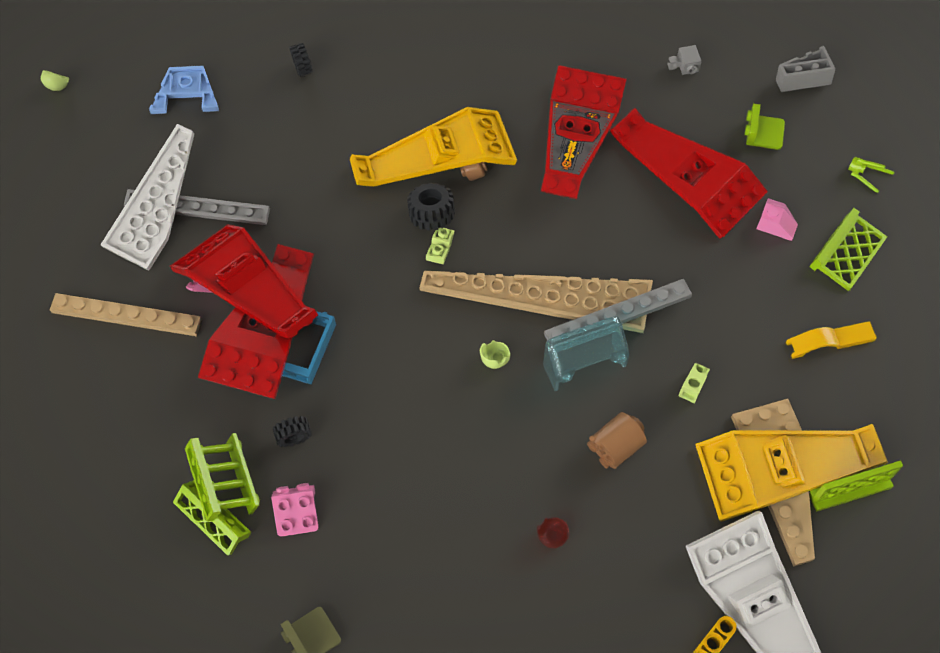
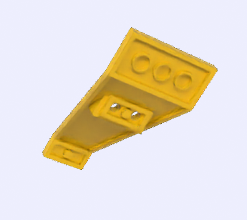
[350,107,517,187]
[695,424,888,522]

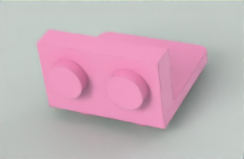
[271,483,318,536]

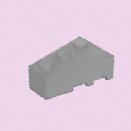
[776,46,835,92]

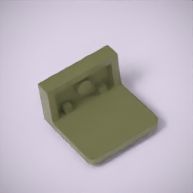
[280,607,341,653]

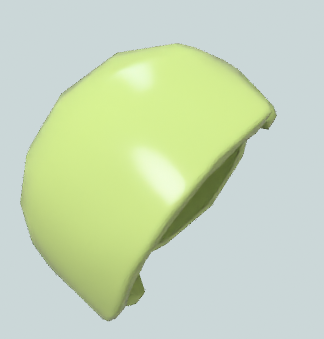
[41,70,69,91]
[479,340,510,369]

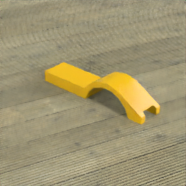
[786,321,877,359]

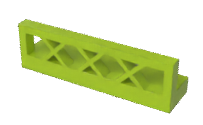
[173,480,251,556]

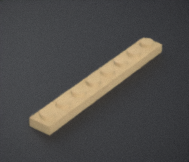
[50,293,202,336]

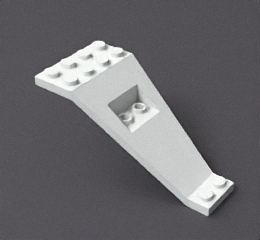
[686,511,821,653]

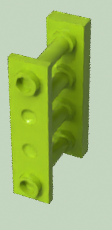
[185,433,260,522]

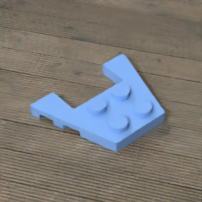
[149,66,219,114]

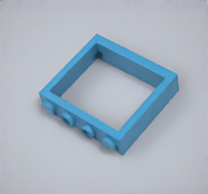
[251,311,336,385]

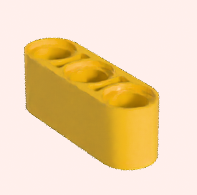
[693,616,737,653]

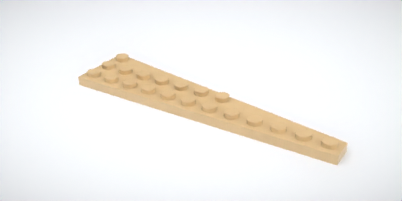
[420,271,653,333]

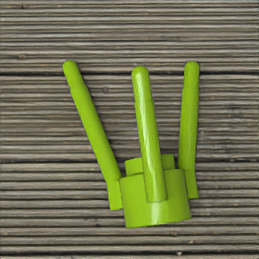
[848,157,894,193]

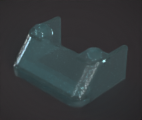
[543,316,630,391]

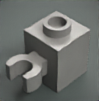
[667,45,701,75]

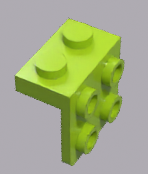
[744,103,785,150]

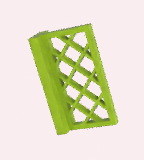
[809,208,887,291]
[809,460,903,512]

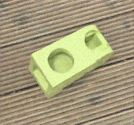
[678,363,710,404]

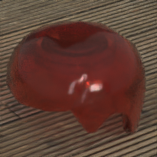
[537,517,570,549]

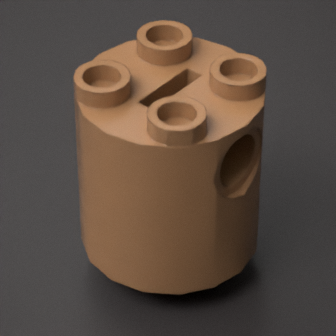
[587,412,647,469]

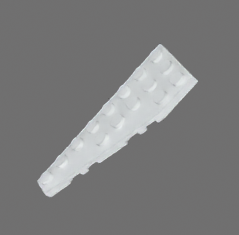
[101,124,194,271]

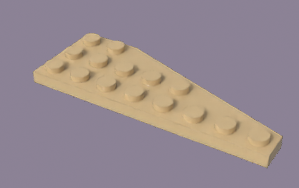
[731,399,815,567]

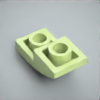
[426,227,455,265]

